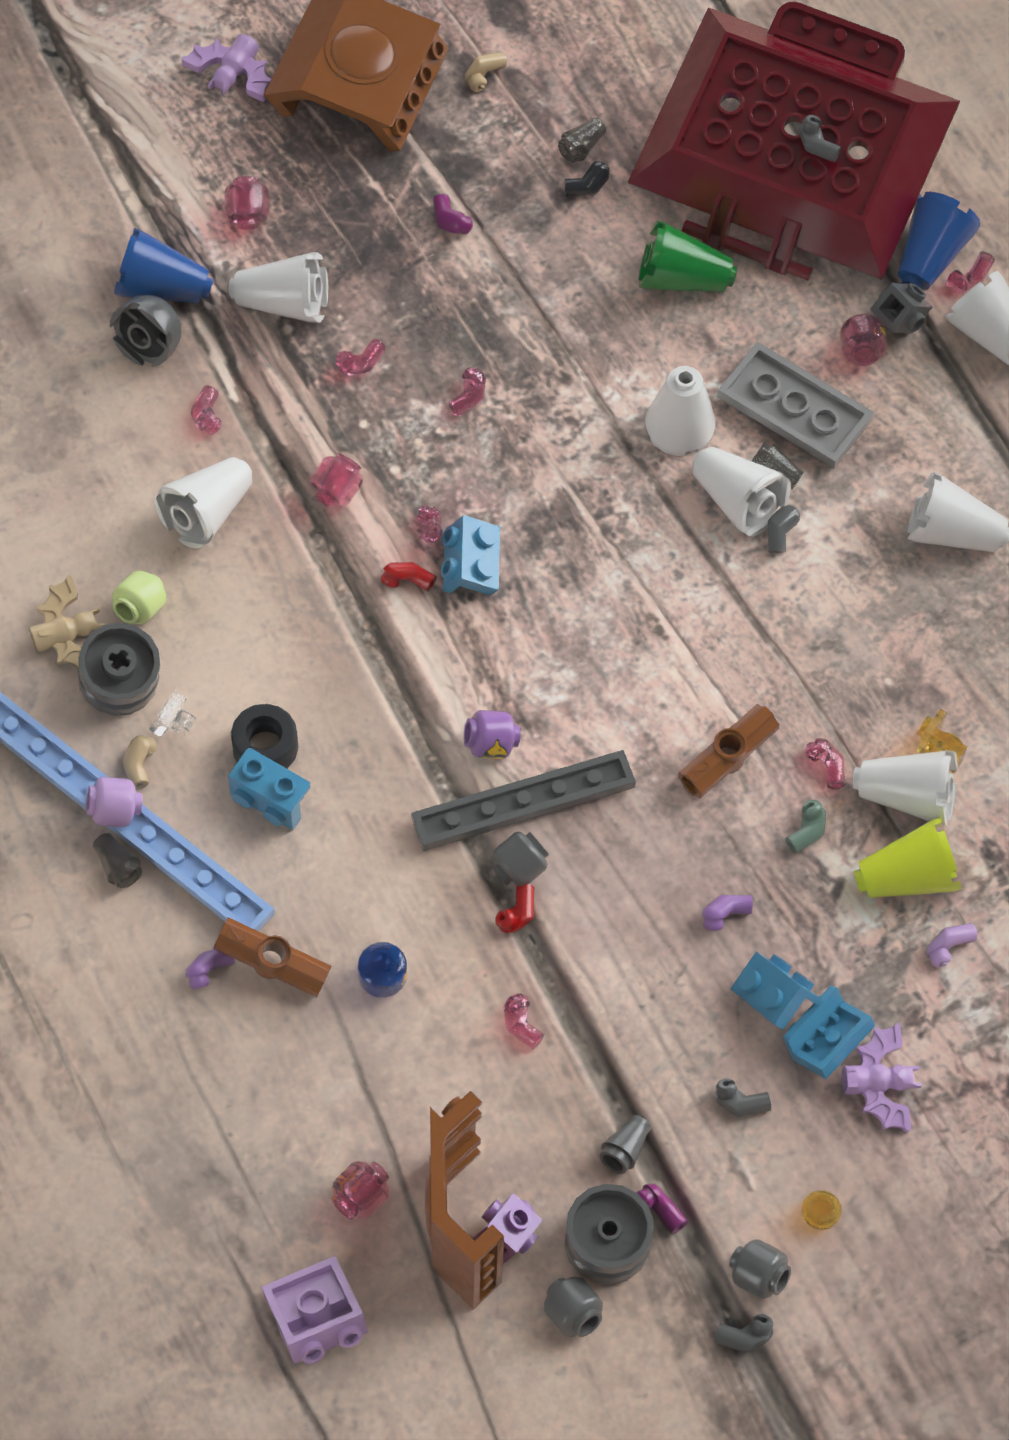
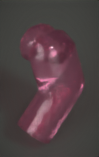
[336,339,386,376]
[449,367,486,416]
[191,385,222,435]
[416,505,443,543]
[805,738,846,789]

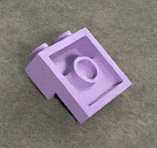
[261,1256,369,1364]

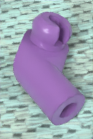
[702,895,753,931]
[185,950,235,989]

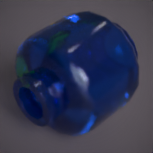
[357,942,407,998]

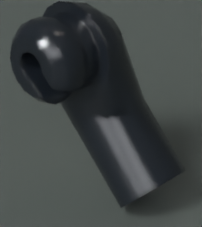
[565,161,610,196]

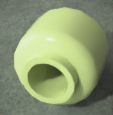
[112,571,166,625]

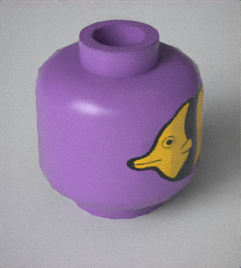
[464,710,521,759]

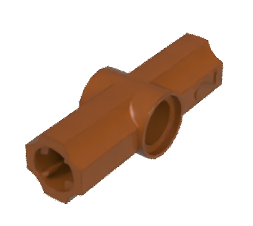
[678,704,780,799]
[213,917,332,998]

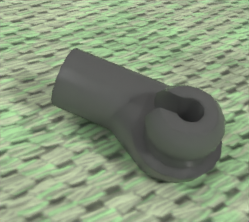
[799,115,841,163]
[714,1079,771,1117]

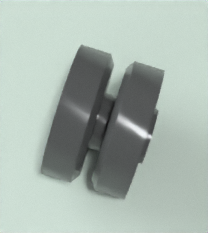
[78,623,160,716]
[564,1184,654,1285]

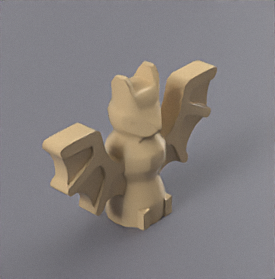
[29,575,105,669]

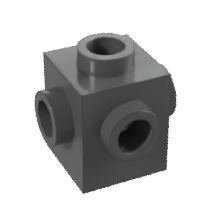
[870,283,933,334]

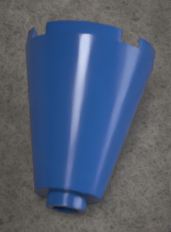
[898,191,980,290]
[114,228,214,304]

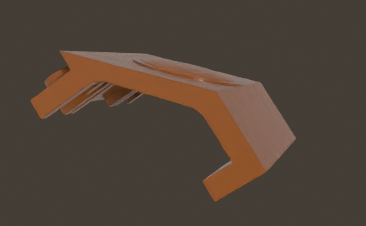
[264,0,449,152]
[425,1091,504,1310]

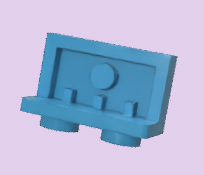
[441,515,500,595]
[228,748,310,830]
[730,951,822,1030]
[783,985,875,1079]

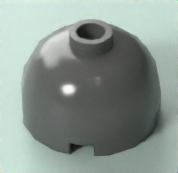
[110,295,182,367]

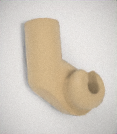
[464,52,507,92]
[122,735,157,790]

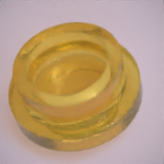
[802,1190,842,1230]

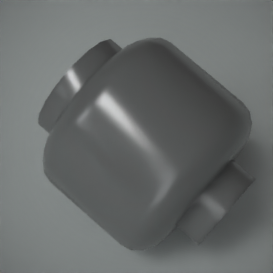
[492,832,549,886]
[729,1239,791,1299]
[544,1277,603,1337]

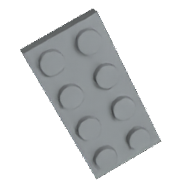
[717,342,874,469]

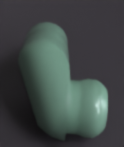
[785,800,826,853]

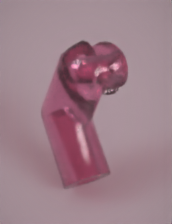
[946,251,995,294]
[503,993,544,1050]

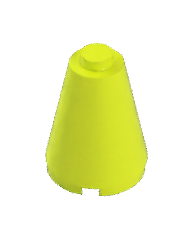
[853,817,962,898]

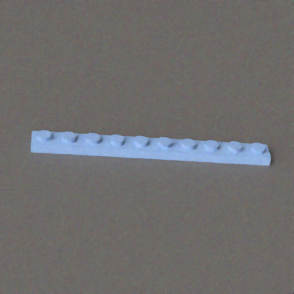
[0,692,275,931]

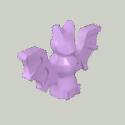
[181,34,271,102]
[842,1023,922,1133]

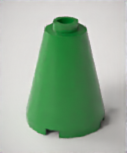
[638,220,737,292]

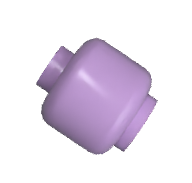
[85,777,143,827]

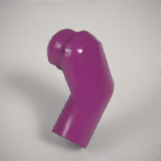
[433,194,473,235]
[636,1184,688,1234]

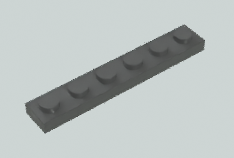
[411,750,636,851]

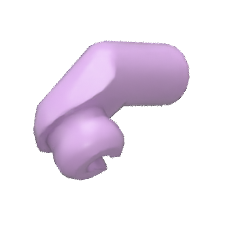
[926,923,977,968]

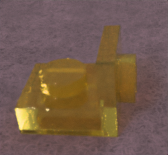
[917,708,968,774]

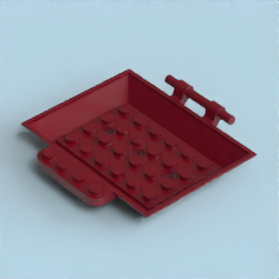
[628,2,960,281]

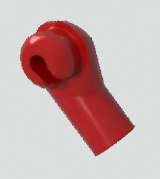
[380,562,437,591]
[495,884,535,933]

